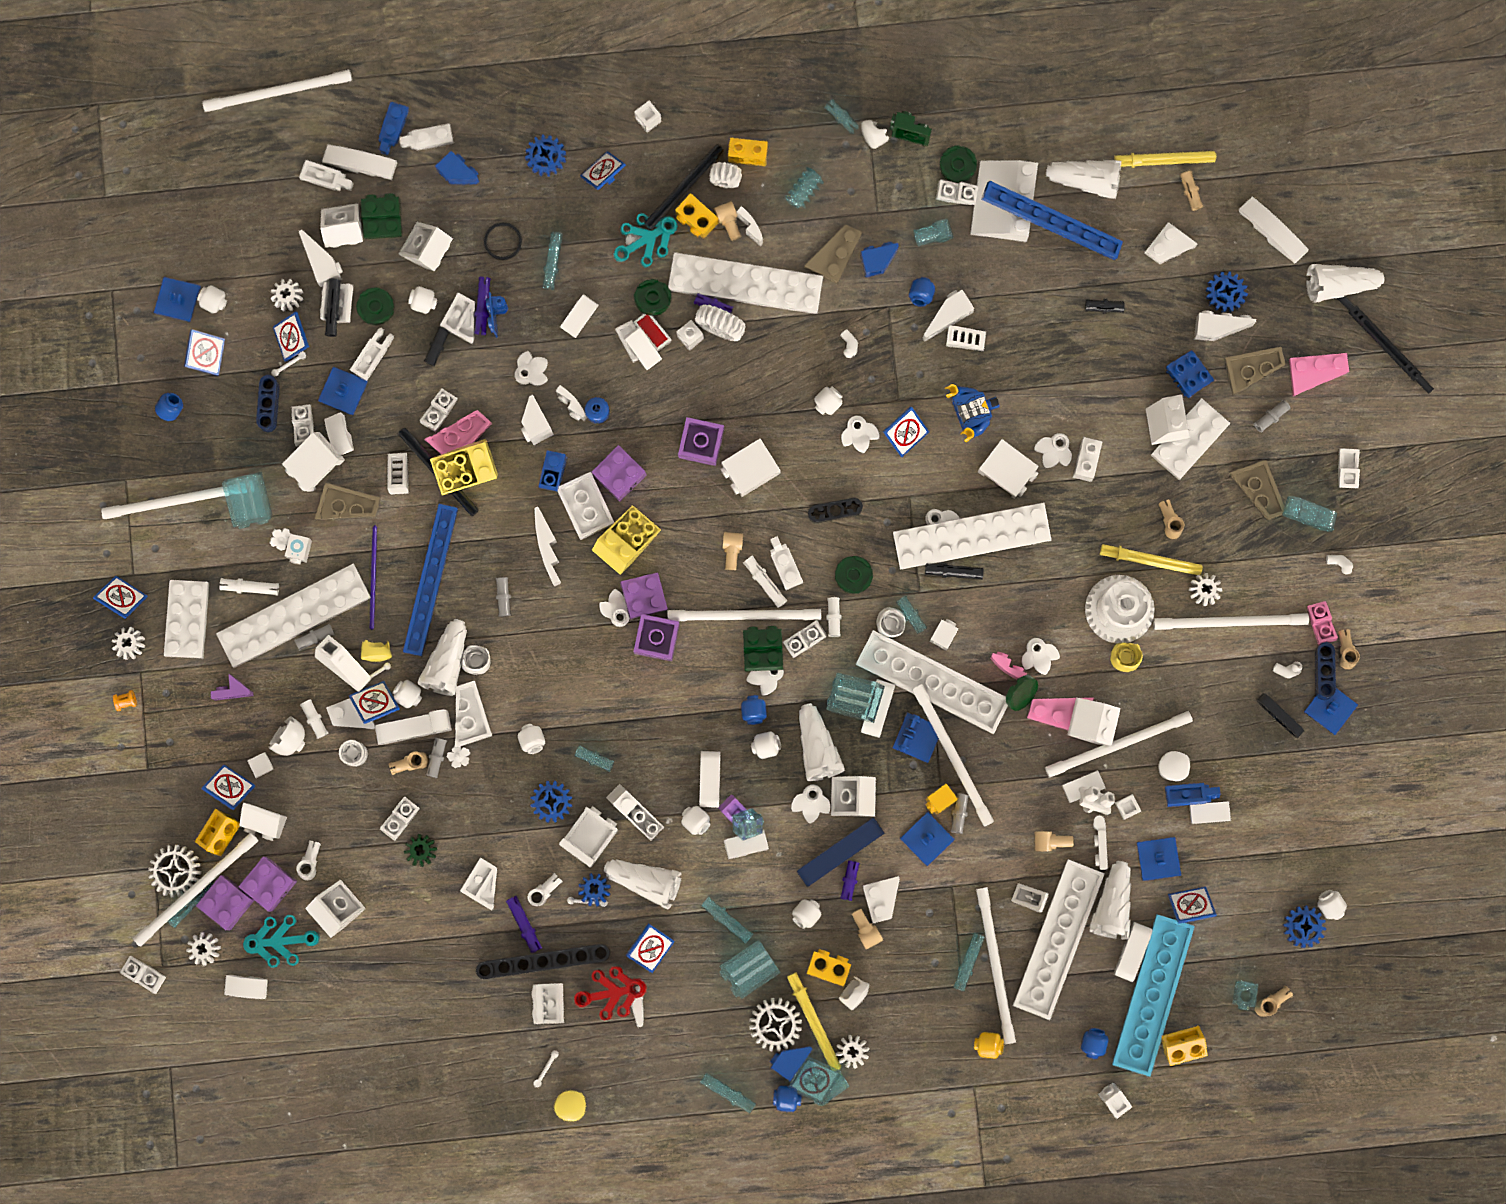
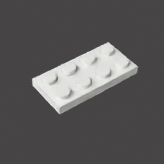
[1151,398,1230,480]
[164,580,209,659]

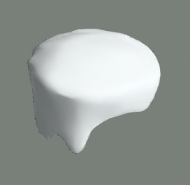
[861,120,889,149]
[876,607,906,638]
[460,645,491,675]
[1158,751,1190,781]
[839,976,869,1010]

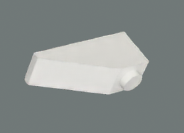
[299,230,343,287]
[923,290,974,341]

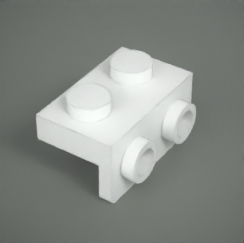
[320,282,353,323]
[532,983,564,1024]

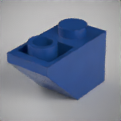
[435,151,479,184]
[860,242,899,277]
[539,450,567,492]

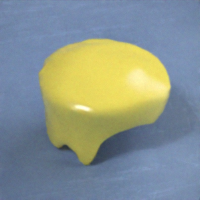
[361,640,392,662]
[1110,643,1143,672]
[554,1091,586,1121]

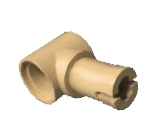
[714,201,741,241]
[1158,500,1185,539]
[723,532,743,570]
[1338,629,1360,670]
[389,751,429,775]
[1035,832,1073,852]
[852,909,883,950]
[1255,986,1293,1017]

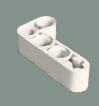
[375,709,452,745]

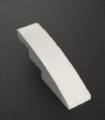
[322,145,397,180]
[1239,196,1308,263]
[534,507,561,586]

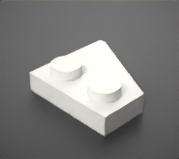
[1145,222,1197,264]
[440,293,475,344]
[326,698,375,729]
[460,857,497,910]
[863,876,899,923]

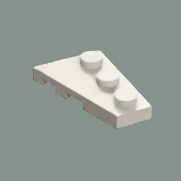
[455,681,492,748]

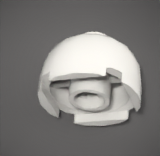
[268,717,305,756]

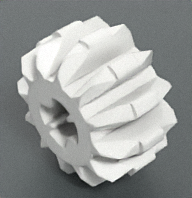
[710,162,742,189]
[271,279,303,311]
[1189,573,1222,606]
[112,627,145,660]
[186,932,221,966]
[836,1035,869,1069]

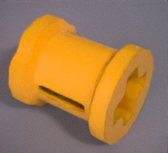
[113,690,137,711]

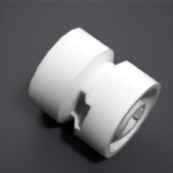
[339,740,368,767]

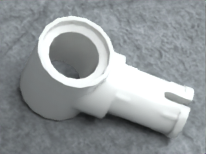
[296,841,321,881]
[528,873,563,906]

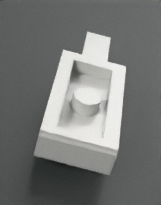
[399,124,453,150]
[299,160,354,191]
[770,536,803,590]

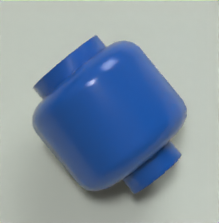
[909,277,935,307]
[155,393,183,421]
[585,397,610,424]
[741,695,767,725]
[1081,1028,1109,1059]
[773,1086,802,1112]

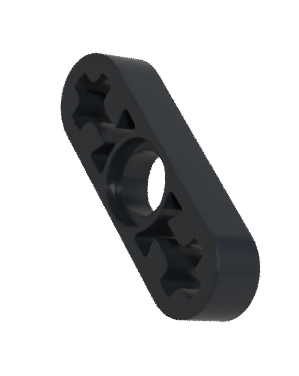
[808,498,863,523]
[1256,693,1304,738]

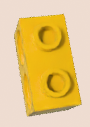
[728,138,768,166]
[675,193,719,239]
[925,784,958,814]
[195,809,240,857]
[807,949,851,986]
[1161,1026,1208,1066]

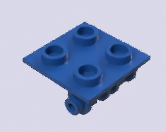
[486,292,508,338]
[1166,350,1214,398]
[893,713,938,763]

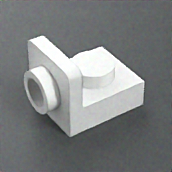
[1098,1083,1132,1119]

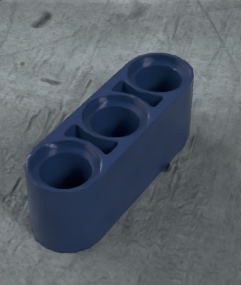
[256,375,280,433]
[1315,642,1336,700]

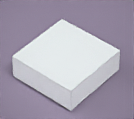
[248,752,274,778]
[1115,794,1141,820]

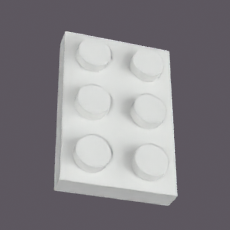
[558,472,614,540]

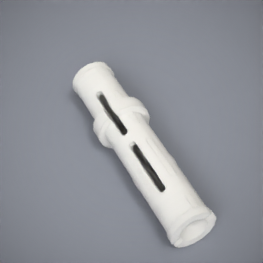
[743,555,787,608]
[220,578,279,596]

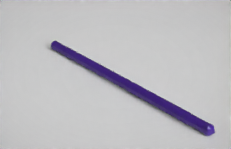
[369,525,377,631]

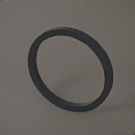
[484,222,522,260]

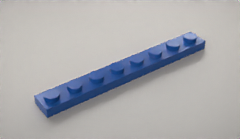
[981,181,1123,260]
[403,504,458,657]

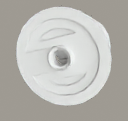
[1085,575,1155,643]

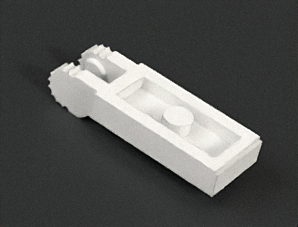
[350,328,394,381]
[1094,815,1108,870]

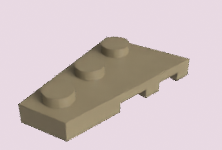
[804,224,862,284]
[1224,347,1285,395]
[1229,460,1287,520]
[314,483,381,520]

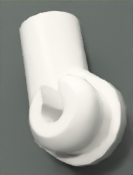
[840,329,858,358]
[1326,555,1353,574]
[1272,662,1302,678]

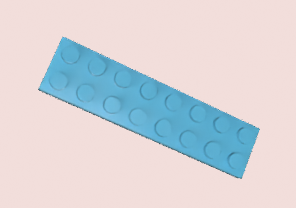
[1112,914,1195,1077]

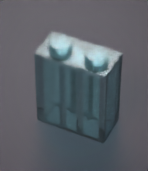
[222,472,273,529]
[826,673,885,723]
[719,940,781,999]

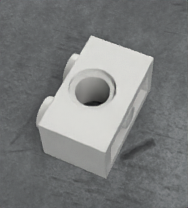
[1073,437,1102,482]

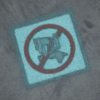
[788,1056,841,1104]

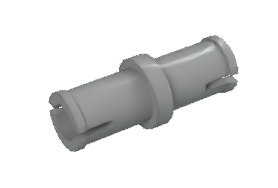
[1254,400,1291,433]
[496,577,511,617]
[294,624,335,651]
[425,738,447,778]
[951,793,969,834]

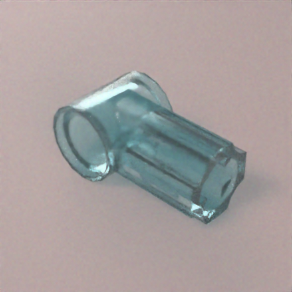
[913,219,954,246]
[812,1073,850,1106]

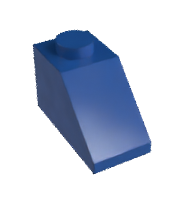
[770,1046,813,1081]

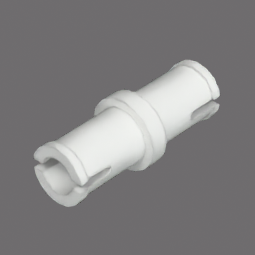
[826,597,842,637]
[300,699,328,739]

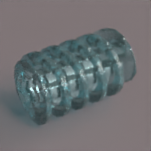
[784,167,824,209]

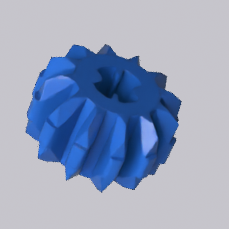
[578,873,611,907]

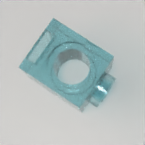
[732,808,764,841]
[1233,981,1259,1010]

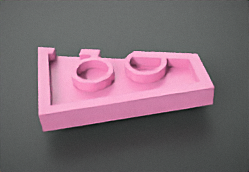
[1289,353,1349,397]
[425,410,492,454]
[1027,698,1094,730]

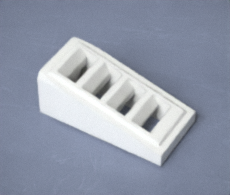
[946,325,986,351]
[387,453,409,494]
[631,986,644,1027]

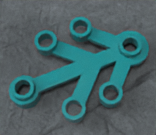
[613,213,677,267]
[243,915,320,968]

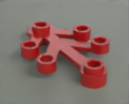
[574,966,647,1021]

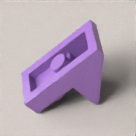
[211,674,253,701]
[718,794,755,832]

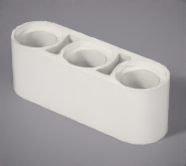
[861,679,895,738]
[699,751,720,808]
[1114,922,1153,982]

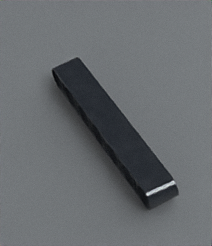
[476,944,610,979]

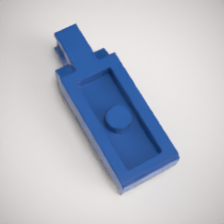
[378,102,409,155]
[1165,783,1221,807]

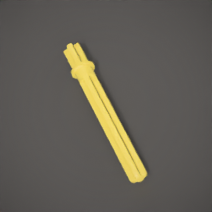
[1114,151,1216,168]
[1100,544,1203,575]
[787,972,841,1072]

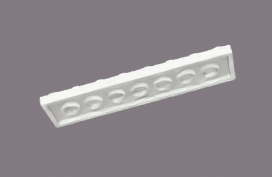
[668,253,823,314]
[893,502,1051,570]
[216,564,371,668]
[856,630,1008,734]
[1013,860,1104,1020]

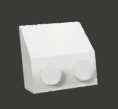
[320,204,363,248]
[399,222,453,271]
[521,395,554,445]
[1146,395,1190,445]
[1067,698,1120,746]
[831,776,876,817]
[239,803,287,841]
[306,879,366,938]

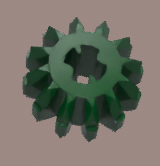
[404,834,438,867]

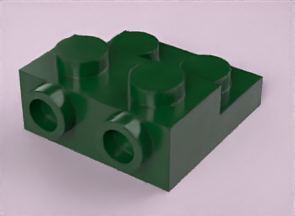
[890,111,932,147]
[361,193,402,239]
[743,626,783,672]

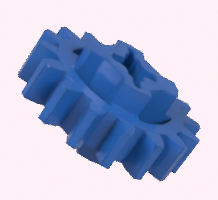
[525,135,566,177]
[1205,271,1248,313]
[531,781,573,823]
[1282,906,1326,948]

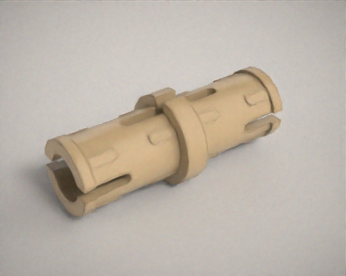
[1180,171,1203,211]

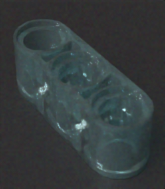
[1282,496,1338,532]

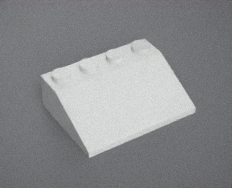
[971,160,1038,242]

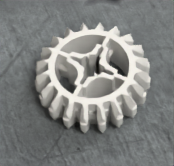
[695,305,746,341]
[148,845,202,897]
[749,998,802,1051]

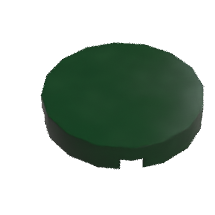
[940,145,977,183]
[634,279,672,316]
[356,287,395,326]
[835,556,873,594]
[1005,675,1038,711]

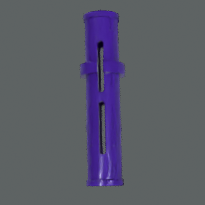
[474,277,491,335]
[506,896,542,953]

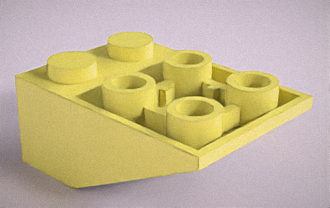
[430,439,498,495]
[592,505,661,575]

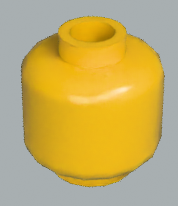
[974,1032,1004,1059]

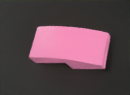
[1307,601,1338,645]
[990,652,1027,679]

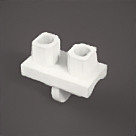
[1079,786,1115,815]

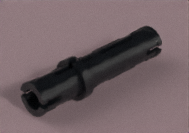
[324,279,341,337]
[925,563,984,580]

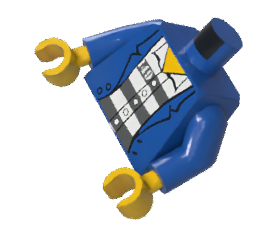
[945,384,1000,442]

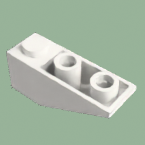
[1194,311,1256,341]
[315,635,372,692]
[606,784,664,841]

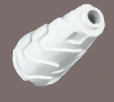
[1046,160,1121,199]
[1306,264,1384,303]
[418,619,467,696]
[799,704,845,781]
[604,859,682,909]
[1090,861,1131,939]

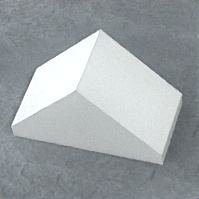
[1011,883,1048,912]

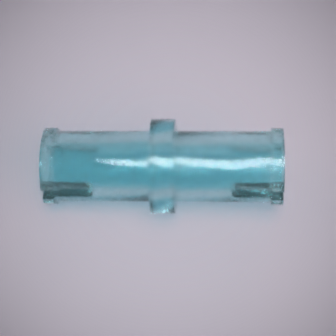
[825,99,859,134]
[896,596,927,634]
[574,745,614,772]

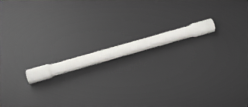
[203,70,352,112]
[101,480,255,519]
[668,609,821,621]
[1153,613,1309,630]
[912,684,994,827]
[1045,711,1193,778]
[133,833,258,947]
[976,887,1016,1044]

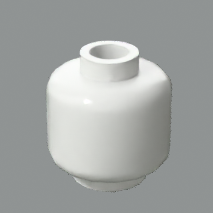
[197,285,227,313]
[408,287,437,314]
[814,387,843,415]
[392,680,422,708]
[518,724,545,754]
[751,731,781,759]
[681,806,710,835]
[1317,890,1347,920]
[792,899,821,929]

